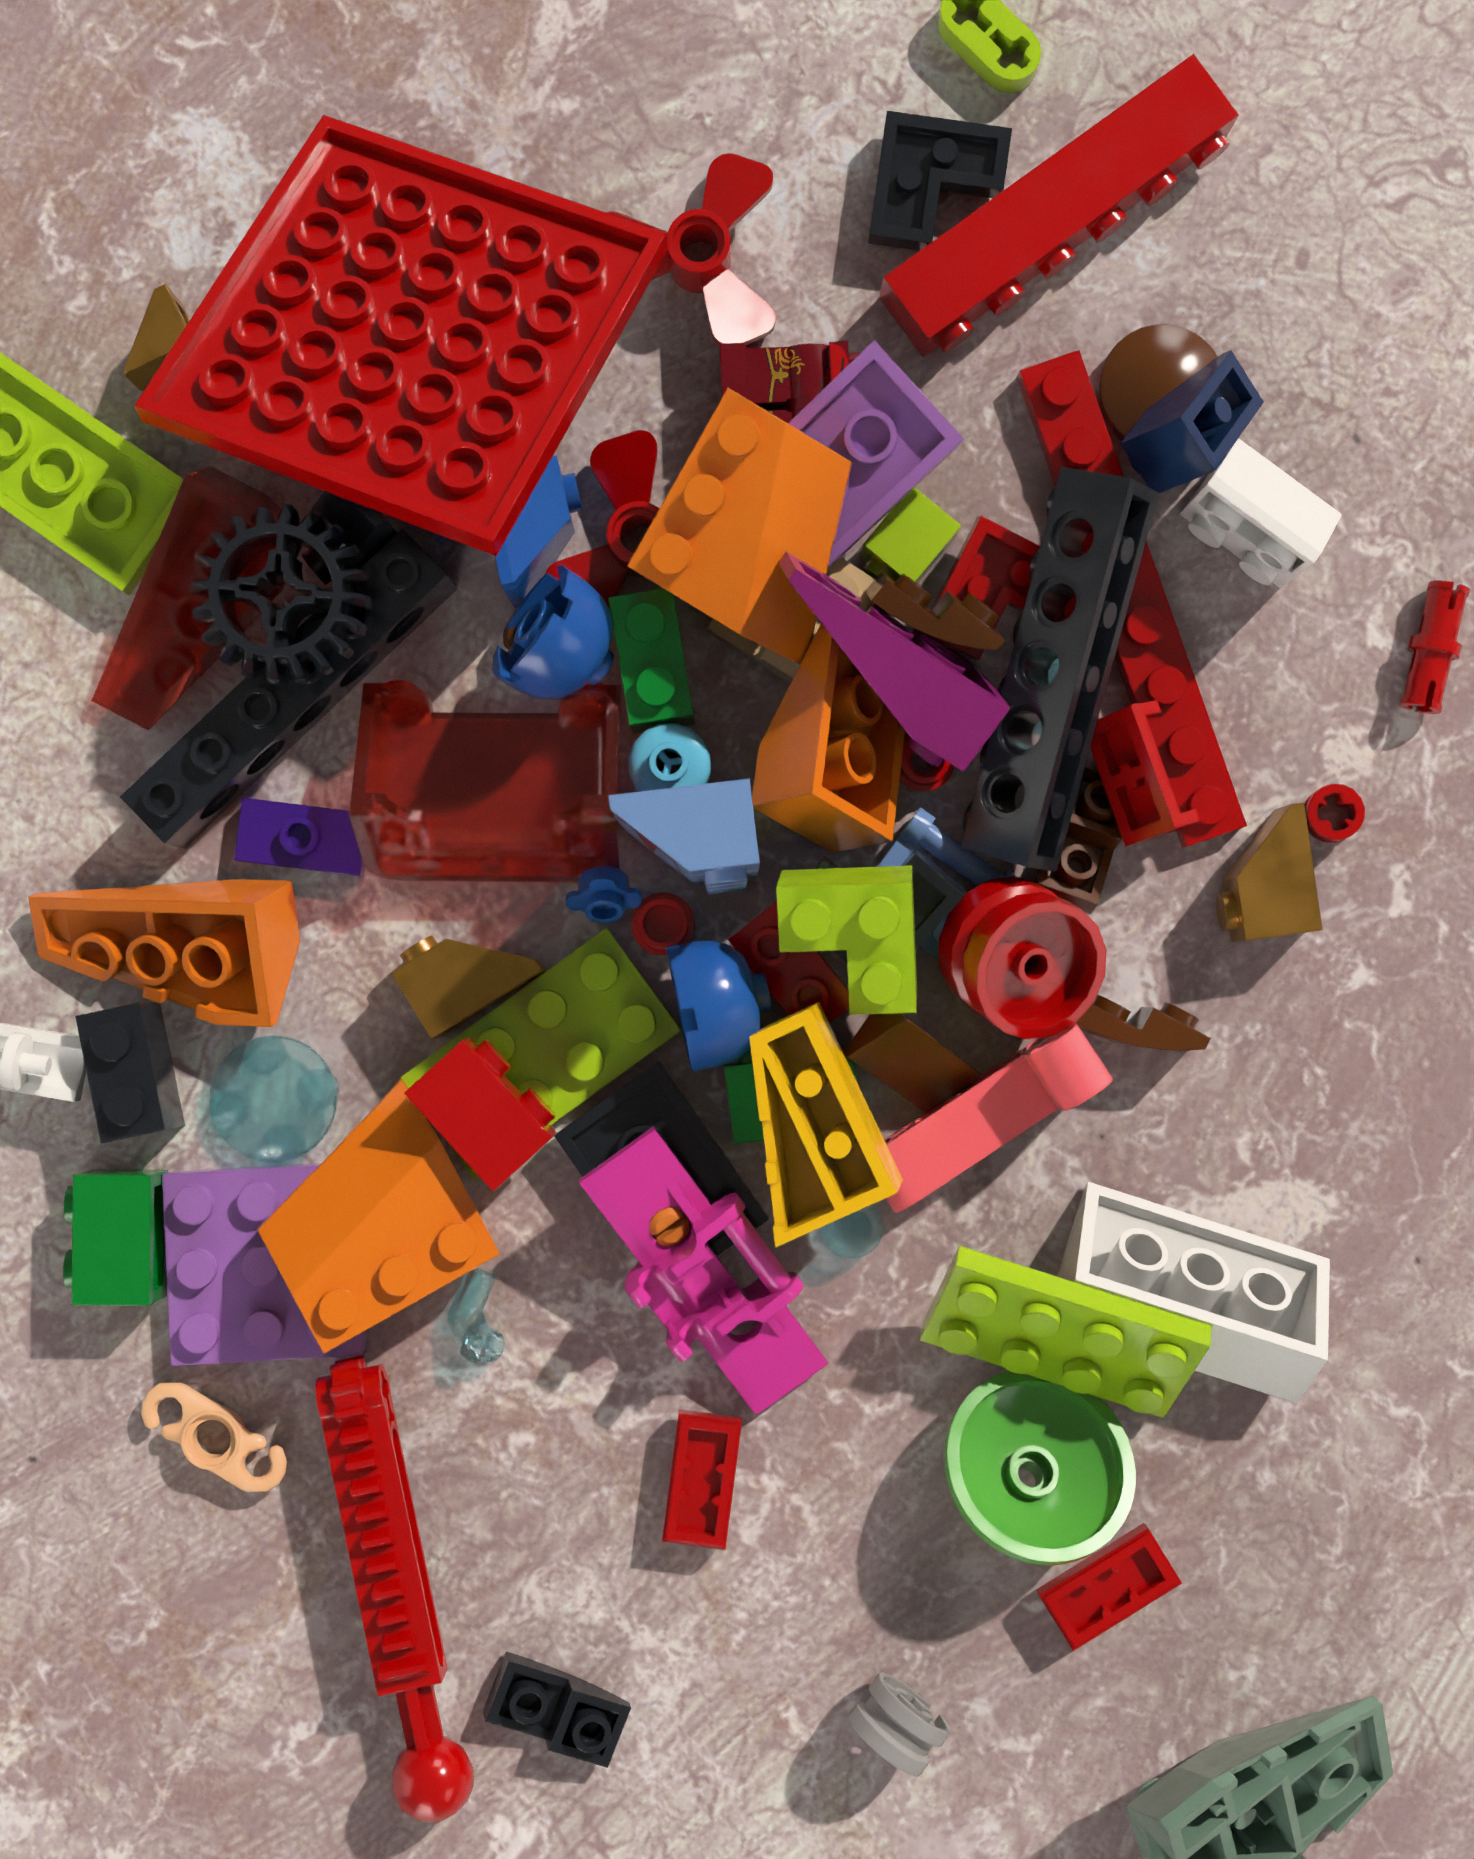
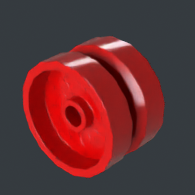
[938,876,1107,1040]

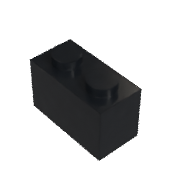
[75,1002,185,1144]

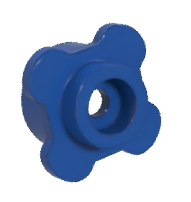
[565,866,642,924]

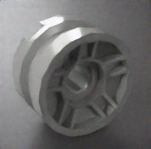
[848,1672,952,1777]

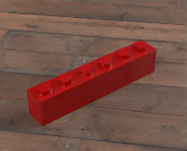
[879,54,1239,358]

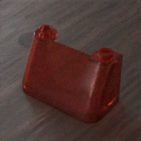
[349,680,622,882]

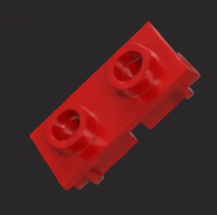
[728,901,849,1023]

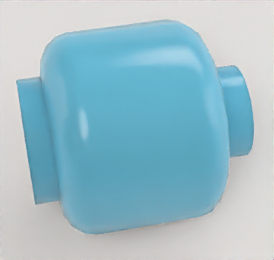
[628,723,711,792]

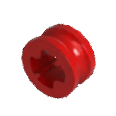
[1304,784,1365,843]

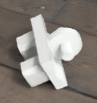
[0,1023,86,1102]

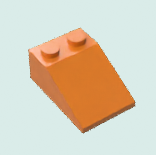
[752,623,905,853]

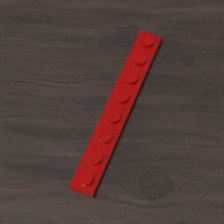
[1016,350,1247,848]

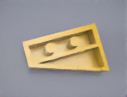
[749,1002,903,1248]

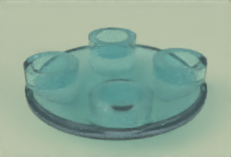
[210,1035,339,1163]

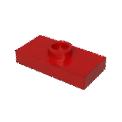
[662,1409,742,1550]
[1036,1523,1182,1651]

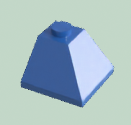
[495,456,583,608]

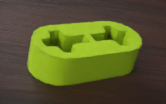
[937,0,1042,94]

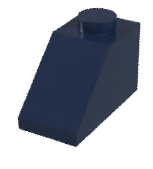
[1120,350,1264,493]

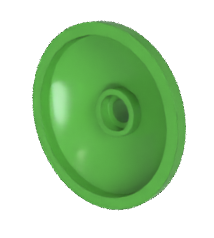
[944,1371,1136,1565]

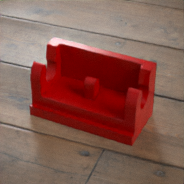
[1090,700,1201,847]

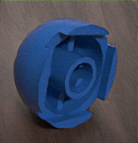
[492,565,614,700]
[666,940,772,1072]

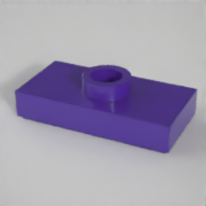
[234,798,372,877]

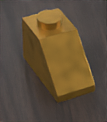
[1216,802,1323,942]
[391,935,547,1039]

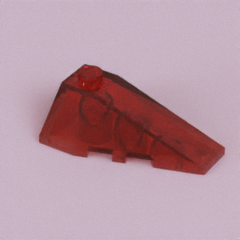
[91,466,302,730]

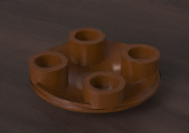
[1099,324,1218,441]

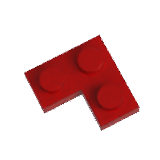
[931,515,1076,660]

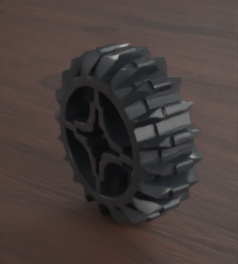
[190,504,374,686]

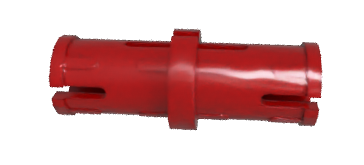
[1399,580,1470,714]

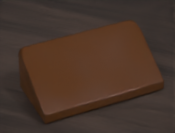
[843,1013,981,1113]

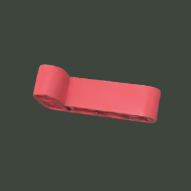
[884,1023,1113,1213]

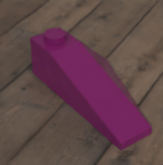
[779,552,1010,772]

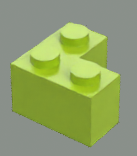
[776,865,917,1015]

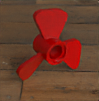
[606,153,776,346]
[545,430,660,609]

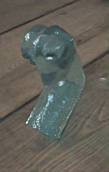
[447,1268,505,1363]

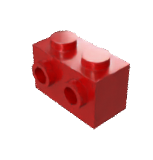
[404,1038,557,1191]

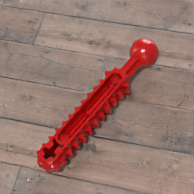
[315,1355,474,1823]

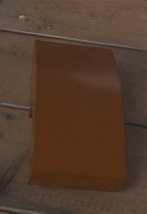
[866,571,1005,650]
[1035,768,1122,914]
[1076,995,1211,1051]

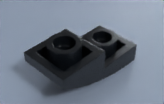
[483,1651,631,1768]

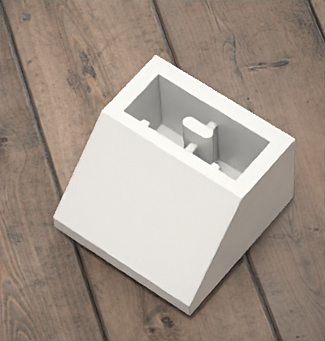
[1180,438,1342,588]

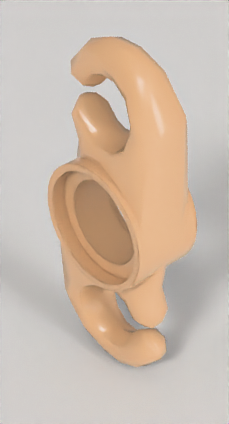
[141,1382,287,1492]

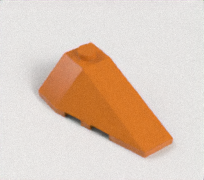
[28,879,300,1027]

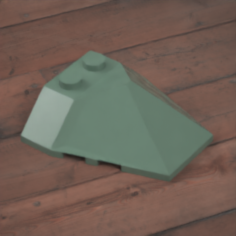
[1126,1696,1393,1859]

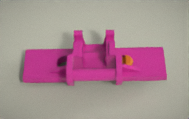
[578,1127,829,1415]

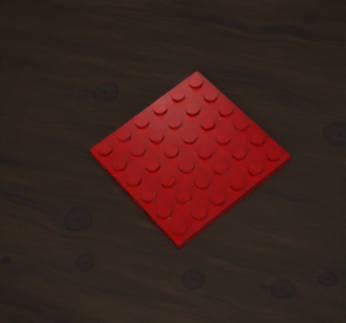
[134,115,668,556]

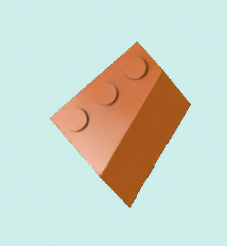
[627,388,852,664]
[257,1079,500,1354]

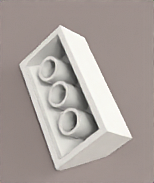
[1057,1182,1330,1403]

